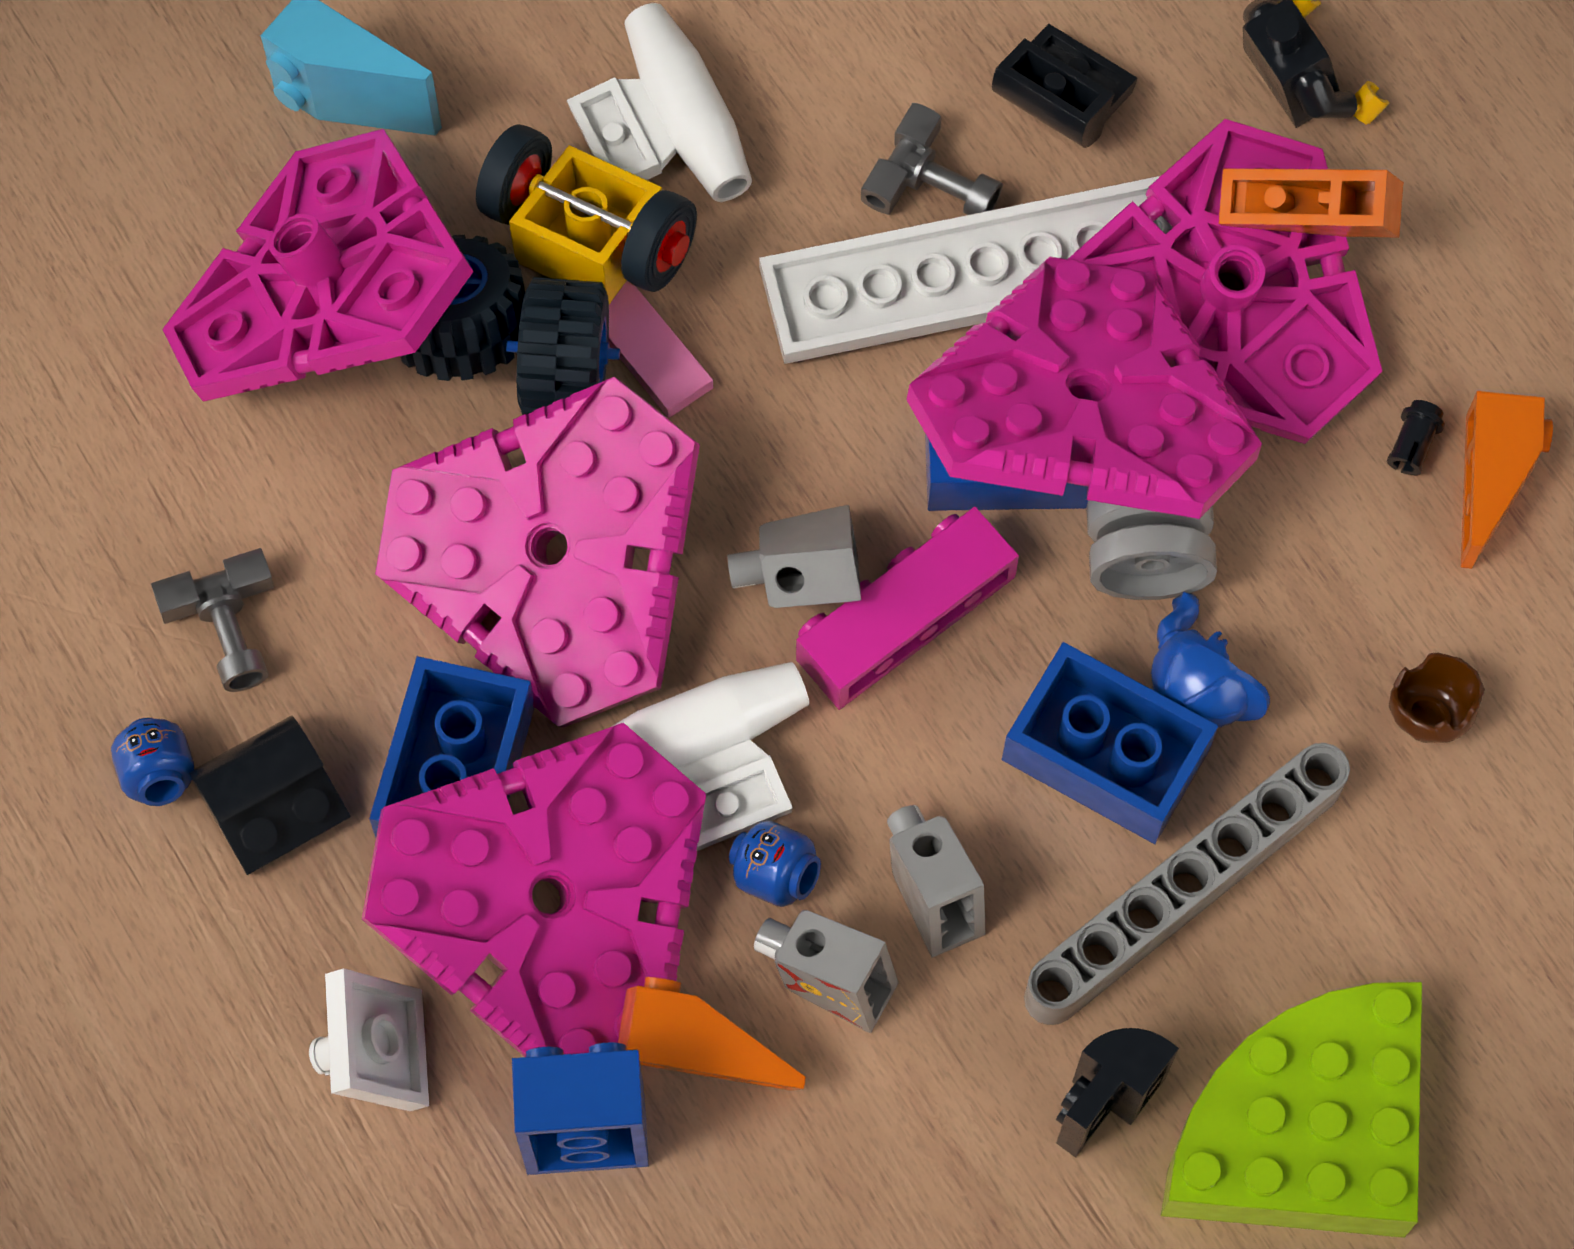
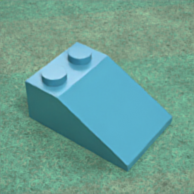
[260,0,442,136]

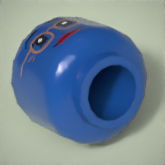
[111,718,194,806]
[729,820,821,907]

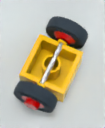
[476,124,697,304]

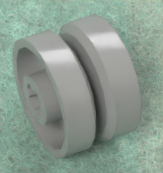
[1086,500,1217,600]

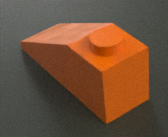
[1219,169,1404,238]
[1460,391,1553,569]
[618,977,806,1091]

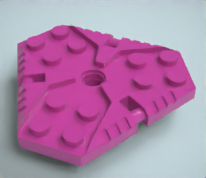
[1068,119,1383,444]
[162,129,474,402]
[906,257,1262,519]
[375,377,700,728]
[361,723,706,1057]

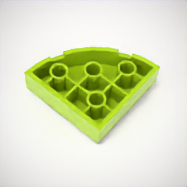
[1161,982,1422,1238]

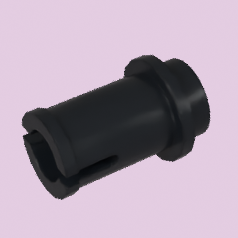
[1387,400,1445,476]

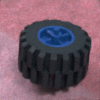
[401,234,525,381]
[506,277,620,415]

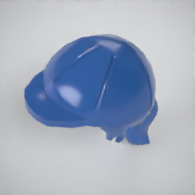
[1151,592,1270,727]

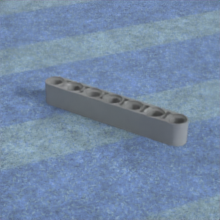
[1024,743,1350,1025]

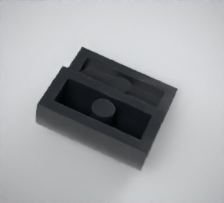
[992,23,1138,148]
[189,715,351,875]
[1056,1028,1179,1158]

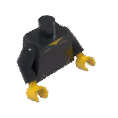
[1243,0,1390,128]

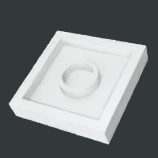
[309,968,429,1111]

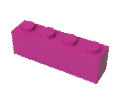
[796,506,1019,710]

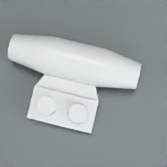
[567,3,752,202]
[611,662,809,851]

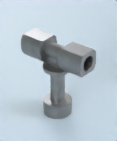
[861,103,1003,215]
[151,548,274,692]

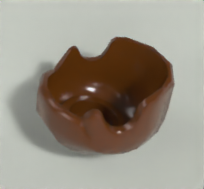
[1389,653,1485,743]

